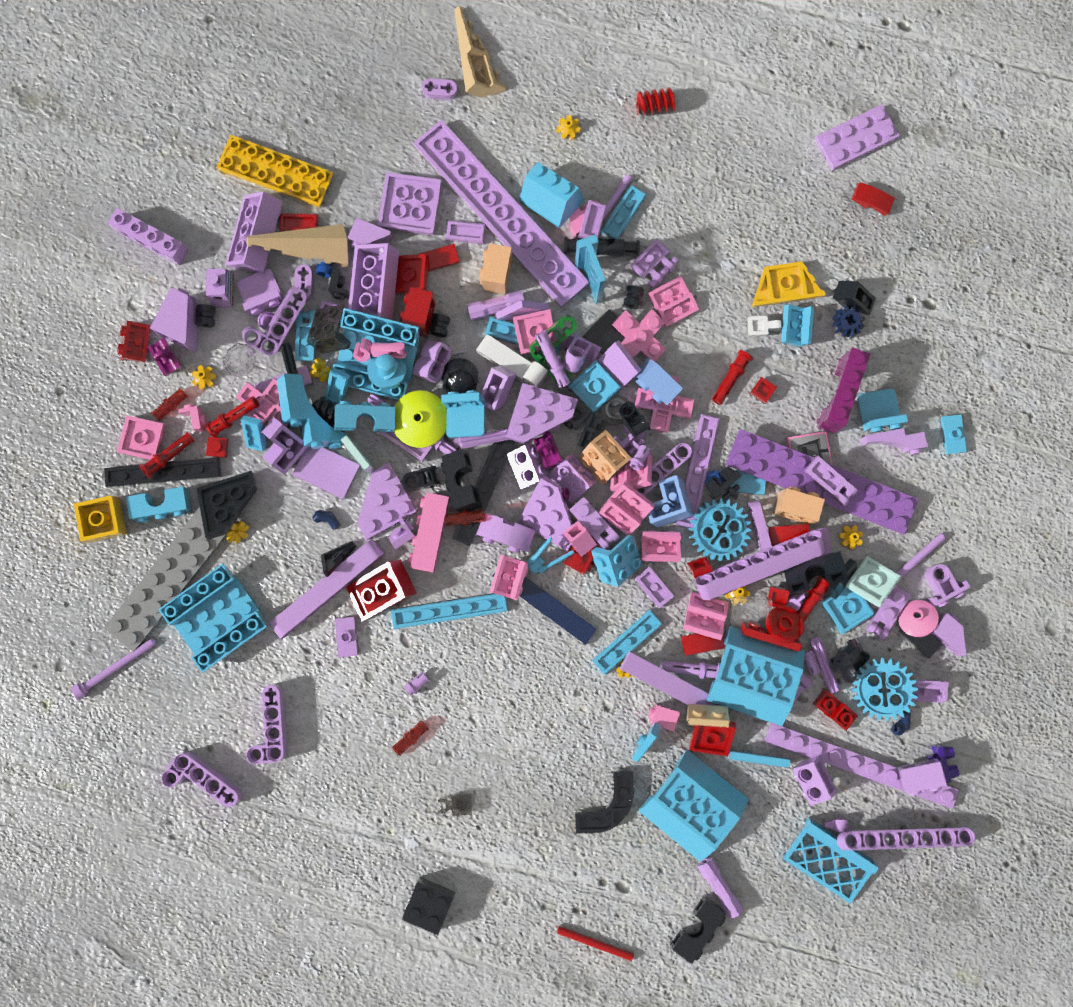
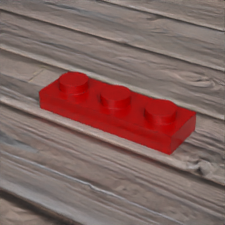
[741,621,802,652]

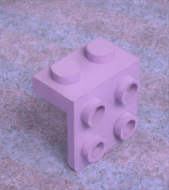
[237,269,283,317]

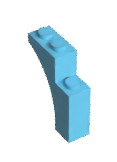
[277,374,346,449]

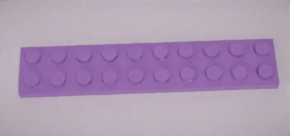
[725,429,919,535]

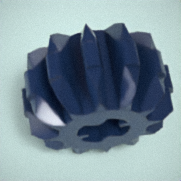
[832,306,865,338]

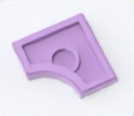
[496,300,549,321]

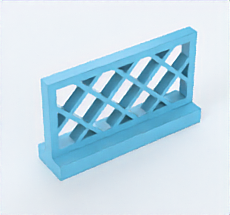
[575,234,606,304]
[783,817,879,904]

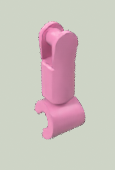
[353,338,407,362]

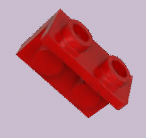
[117,320,151,363]
[564,536,603,575]

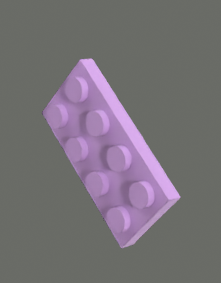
[815,104,899,171]

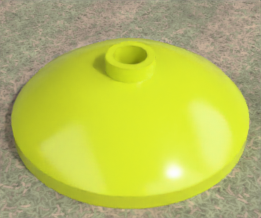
[394,390,447,448]

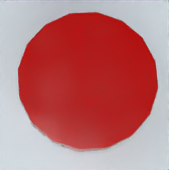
[765,605,805,643]

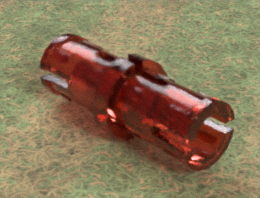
[151,388,188,422]
[445,509,486,527]
[392,720,429,756]

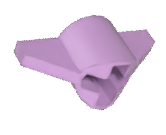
[787,593,806,611]
[824,816,852,833]

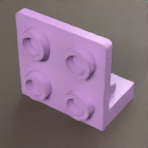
[547,453,598,508]

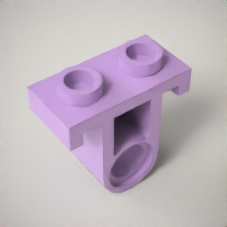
[560,333,602,372]
[925,564,970,607]

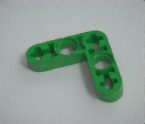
[529,315,577,386]

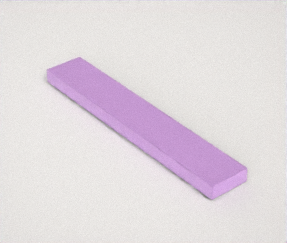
[675,414,720,528]
[620,651,721,706]

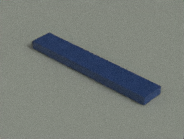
[493,571,597,645]

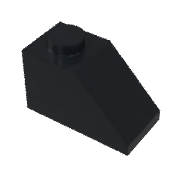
[833,281,876,315]

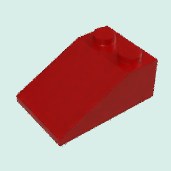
[346,559,417,621]

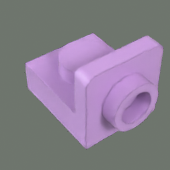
[388,516,415,550]

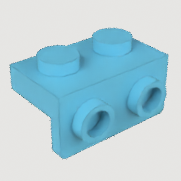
[781,304,814,347]

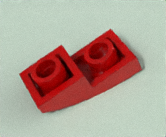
[852,182,895,216]
[768,523,810,546]
[681,633,726,656]
[812,689,858,731]

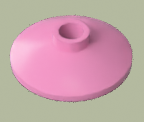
[898,600,939,637]

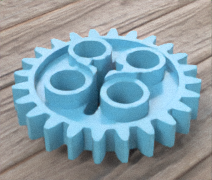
[688,498,752,561]
[852,657,918,722]

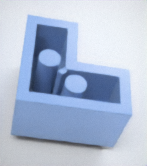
[634,357,683,405]
[648,475,693,528]

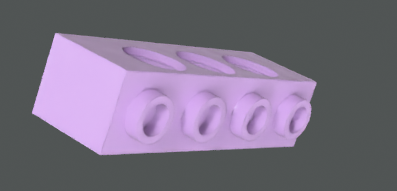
[107,208,189,265]

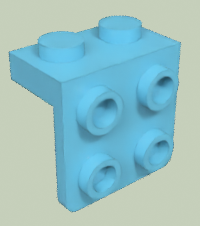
[857,389,908,433]
[441,390,485,438]
[591,535,642,587]

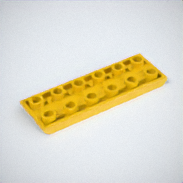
[216,134,334,207]

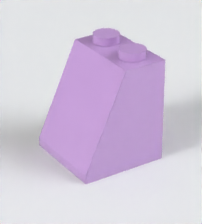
[150,287,199,353]

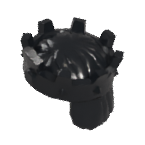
[441,358,479,394]
[829,638,870,683]

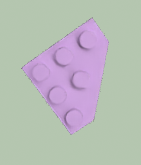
[506,383,578,444]
[357,462,417,540]
[518,475,572,551]

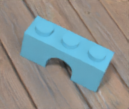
[334,401,395,433]
[126,487,192,523]

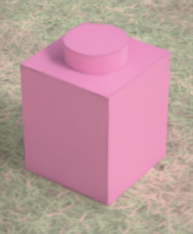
[563,521,597,557]
[648,704,680,731]

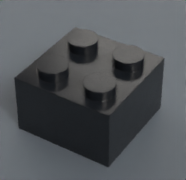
[401,877,455,936]

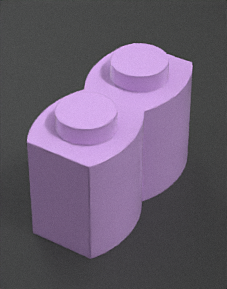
[413,340,452,383]

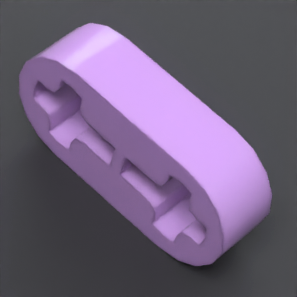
[422,78,458,100]
[294,264,314,301]

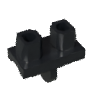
[577,413,608,449]
[706,466,742,500]

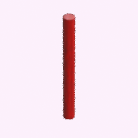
[557,926,634,961]

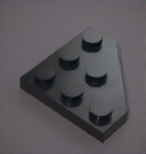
[197,471,257,540]

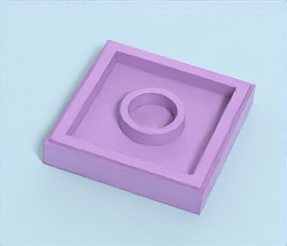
[597,340,642,393]

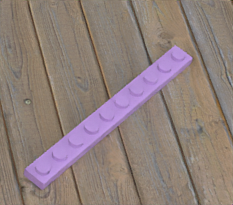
[765,723,959,809]

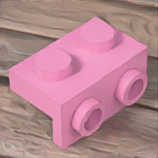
[641,530,681,562]
[490,555,528,600]

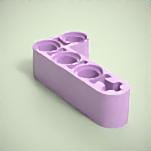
[242,286,307,355]
[246,684,288,764]
[161,751,243,807]

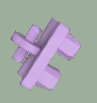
[614,426,646,456]

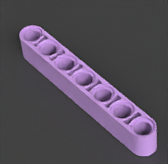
[598,443,692,526]
[695,530,826,600]
[269,539,384,639]
[837,828,975,851]

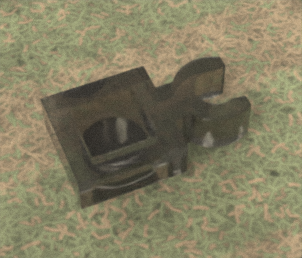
[438,794,472,816]

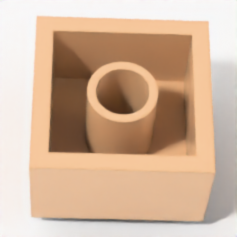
[479,243,512,295]
[773,487,825,525]

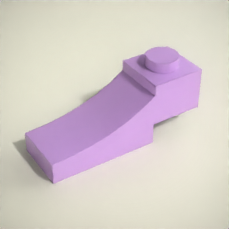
[861,428,928,455]

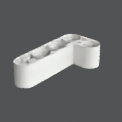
[476,335,548,388]

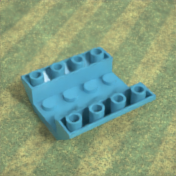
[333,308,419,400]
[158,563,268,673]
[706,626,805,726]
[638,749,749,862]

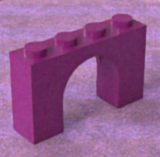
[816,347,871,434]

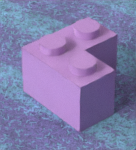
[261,417,307,475]

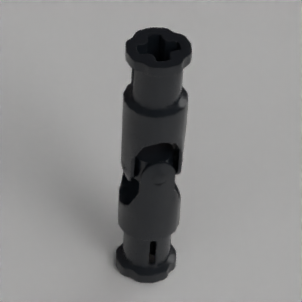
[564,237,640,257]

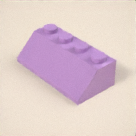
[225,192,283,273]

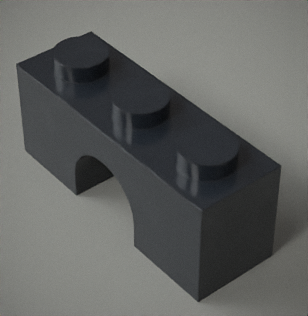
[441,449,482,513]
[784,551,849,595]
[670,895,726,964]

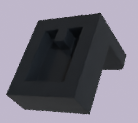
[328,268,350,300]

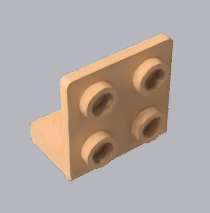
[578,430,631,485]

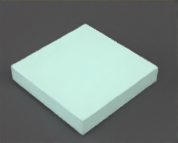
[341,436,375,475]
[846,556,901,608]

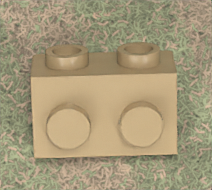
[687,704,729,727]

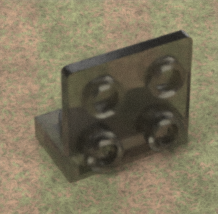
[306,304,351,353]

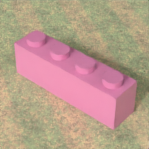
[408,492,450,573]

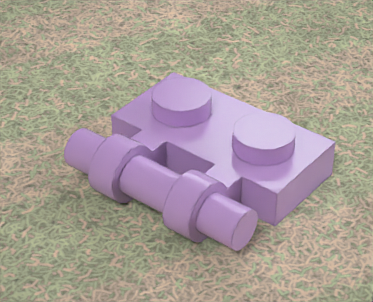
[630,239,679,288]

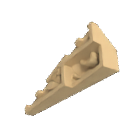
[454,6,507,98]
[246,224,348,267]

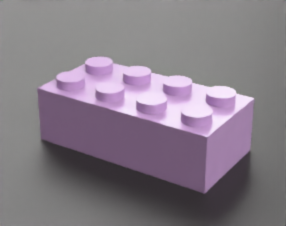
[348,243,399,320]

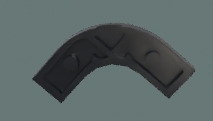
[575,771,634,834]

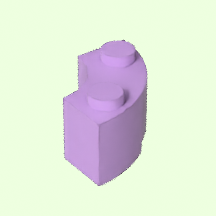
[476,513,535,553]

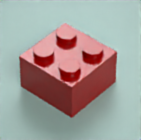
[400,287,436,338]

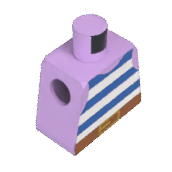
[206,269,234,308]

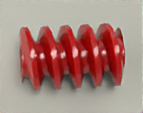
[636,87,676,116]

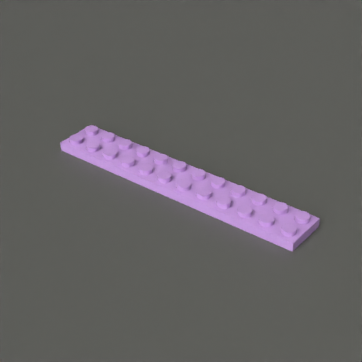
[413,120,589,308]

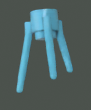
[526,537,574,574]

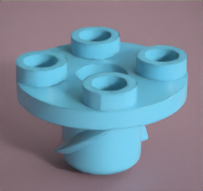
[367,354,406,389]

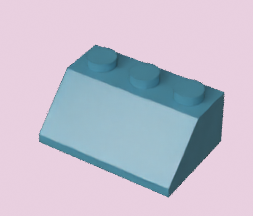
[519,162,584,228]

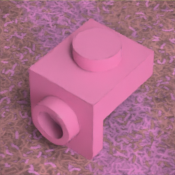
[179,404,207,433]

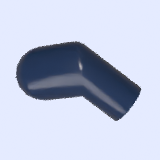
[312,510,341,530]
[891,710,911,736]

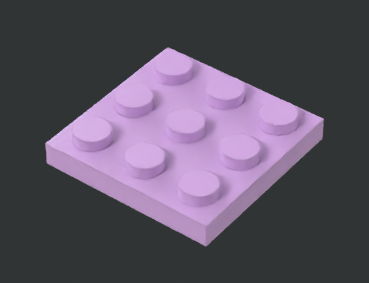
[378,172,442,236]

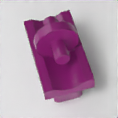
[148,337,182,377]
[533,431,563,470]

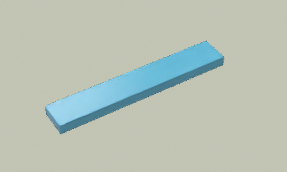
[391,594,508,629]

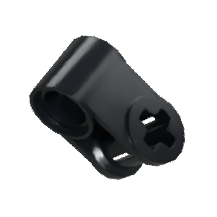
[619,402,651,439]
[402,466,441,492]

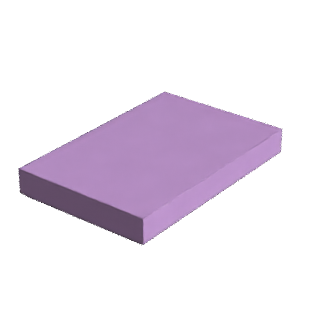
[292,447,361,499]

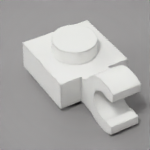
[747,316,782,337]

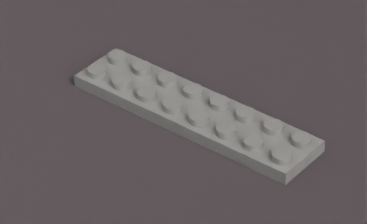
[103,507,227,652]

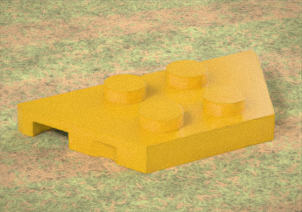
[752,261,826,308]

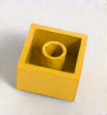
[74,495,127,543]

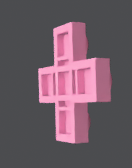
[612,310,666,362]
[635,375,694,433]
[236,378,289,427]

